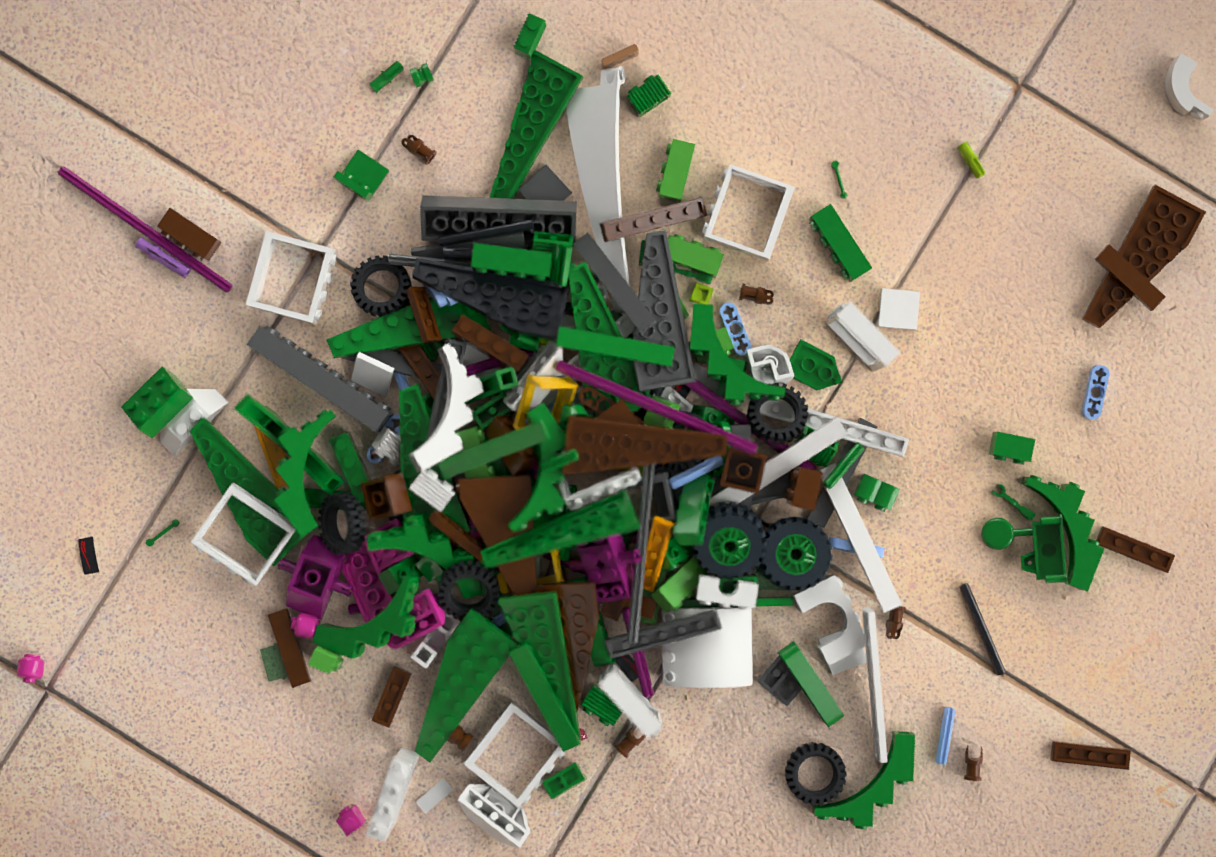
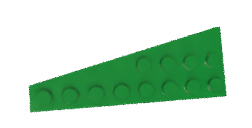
[481,489,641,568]

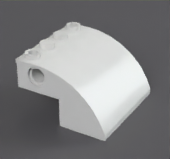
[662,607,753,688]

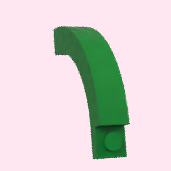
[423,367,519,415]

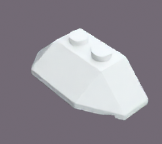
[503,340,563,411]
[160,389,229,457]
[457,784,530,849]

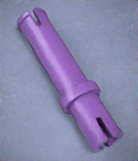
[135,237,191,279]

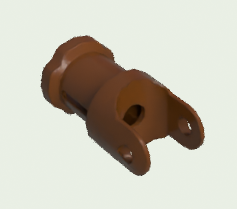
[402,135,437,165]
[739,283,774,305]
[886,606,906,639]
[614,724,646,758]
[964,745,983,781]

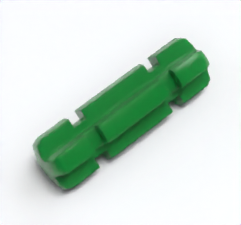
[541,450,579,473]

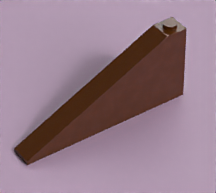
[456,474,537,596]

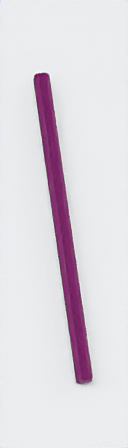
[58,166,233,293]
[556,360,757,455]
[685,378,817,470]

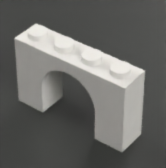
[791,574,865,665]

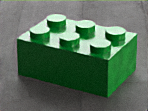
[121,366,194,439]

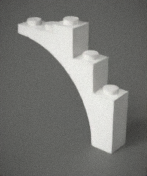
[409,344,484,472]

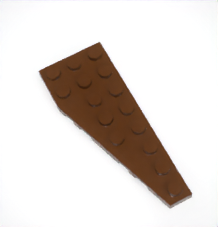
[1082,185,1206,328]
[536,581,599,713]

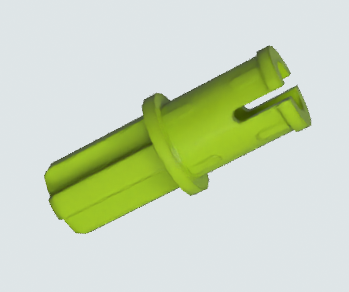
[957,141,986,179]

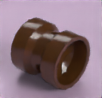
[447,725,474,752]

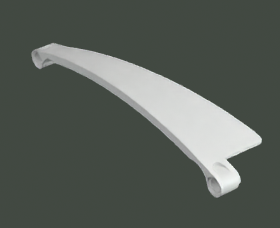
[566,66,630,313]

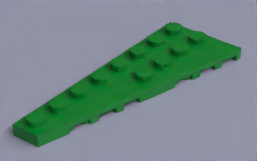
[489,50,583,199]
[326,297,491,359]
[498,591,581,739]

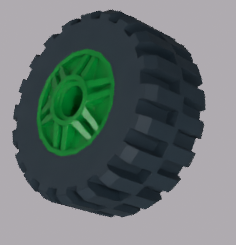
[692,502,767,579]
[759,517,833,591]

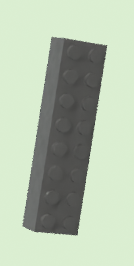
[420,195,577,246]
[247,325,393,433]

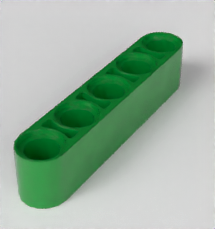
[567,576,615,668]
[778,641,844,727]

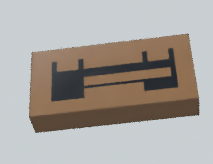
[601,44,639,69]

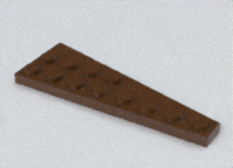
[562,416,728,475]

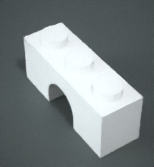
[695,574,758,611]
[411,609,461,669]

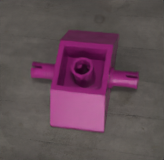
[278,534,354,620]
[569,534,641,603]

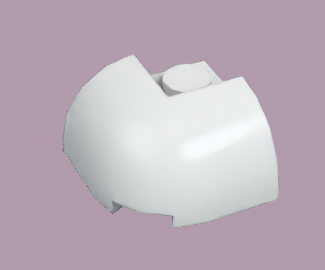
[746,345,794,386]

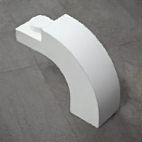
[1165,53,1214,120]

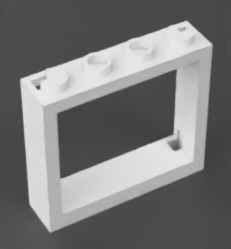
[701,164,795,262]
[246,231,337,324]
[826,301,901,372]
[555,450,642,511]
[191,483,296,586]
[599,663,662,738]
[464,700,566,808]
[366,747,419,842]

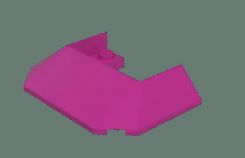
[342,519,445,650]

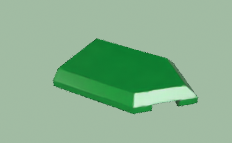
[789,339,842,391]

